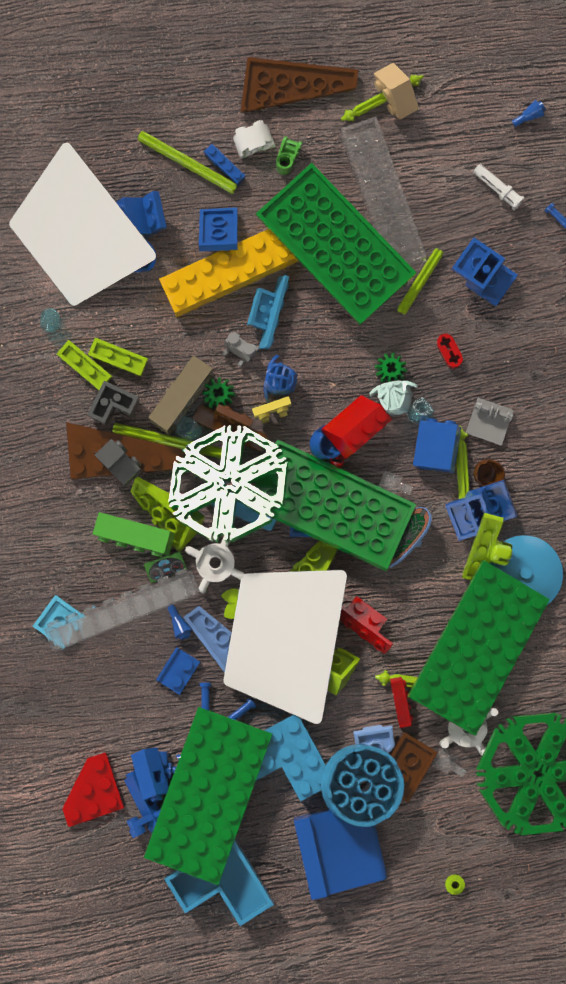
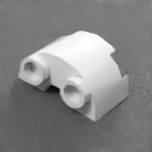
[233,120,276,159]

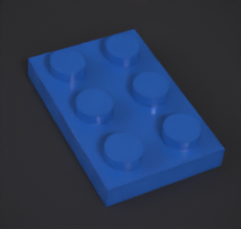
[199,208,238,252]

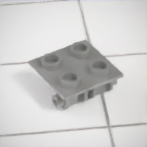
[465,398,514,446]

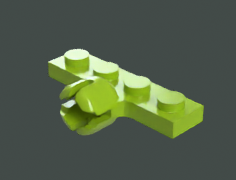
[462,513,513,580]

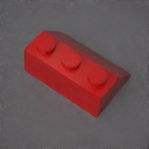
[321,395,393,459]

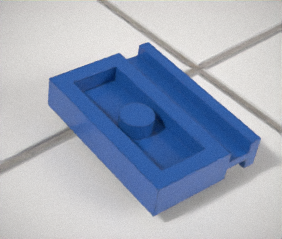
[156,647,200,695]

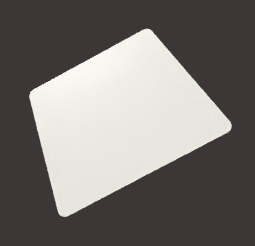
[10,143,156,306]
[224,570,347,724]

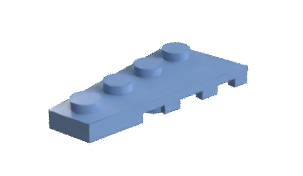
[184,606,232,673]

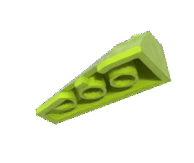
[327,647,360,696]

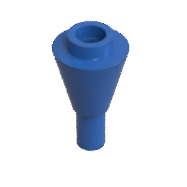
[512,100,546,127]
[167,605,193,640]

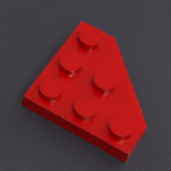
[62,752,125,827]

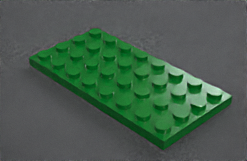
[256,163,417,325]
[254,439,416,571]
[407,560,550,736]
[144,707,272,885]

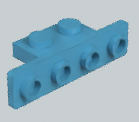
[247,275,289,350]

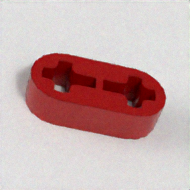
[436,334,463,369]

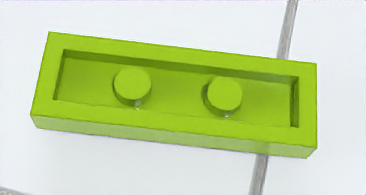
[88,338,148,377]
[57,340,112,390]

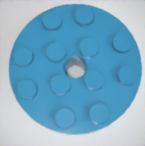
[321,744,404,827]

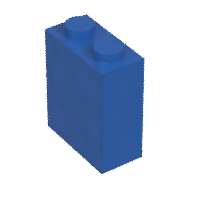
[413,418,461,473]

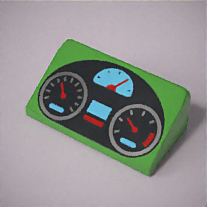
[144,552,187,583]

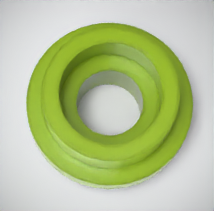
[445,874,465,895]

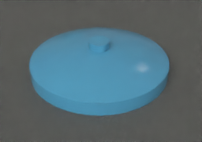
[490,535,563,605]

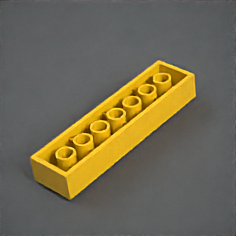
[159,229,299,318]

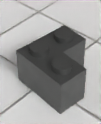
[87,381,141,426]
[95,439,142,487]

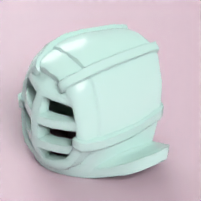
[369,381,418,416]

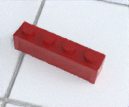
[390,677,413,728]

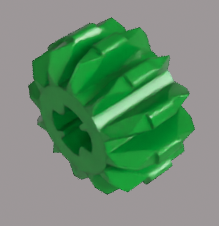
[375,353,407,383]
[203,377,235,408]

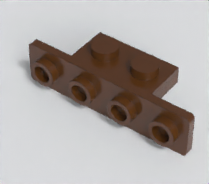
[192,404,268,453]

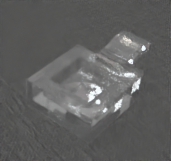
[378,471,413,496]
[431,747,466,777]

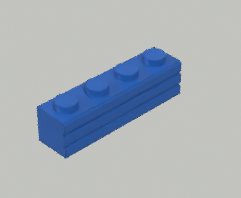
[204,144,246,187]

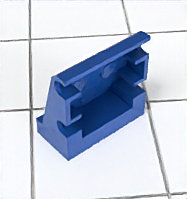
[294,810,388,900]

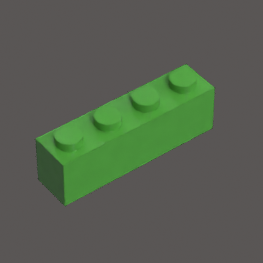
[93,512,175,558]

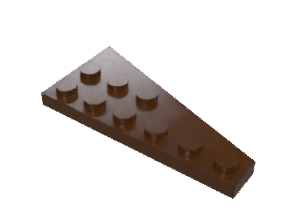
[241,57,358,113]
[66,422,184,480]

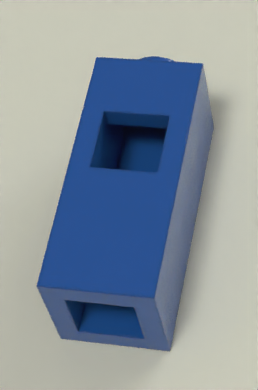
[131,748,169,802]

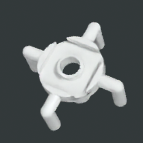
[185,535,244,594]
[439,708,498,756]

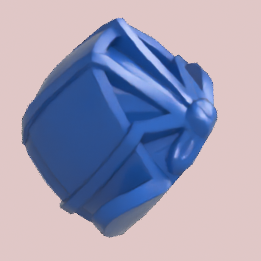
[263,355,298,403]

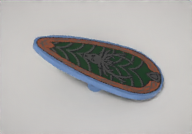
[389,507,432,568]

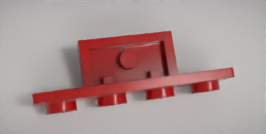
[339,596,393,654]

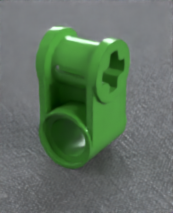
[276,136,303,175]

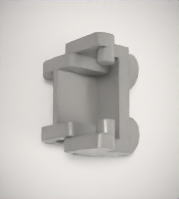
[222,332,259,367]

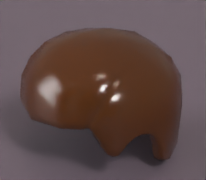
[473,459,505,487]

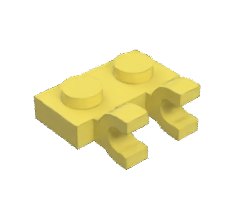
[252,396,291,424]

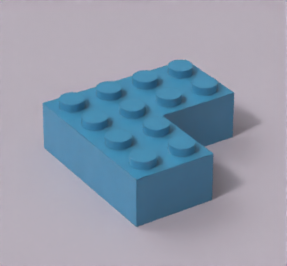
[256,714,326,801]
[164,839,274,926]

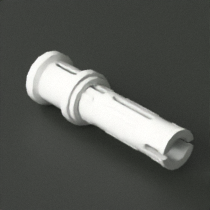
[473,163,525,211]

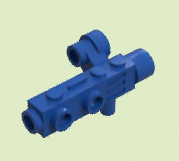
[124,770,161,838]

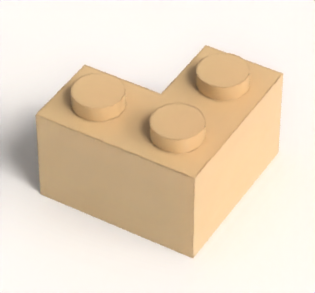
[374,63,419,120]

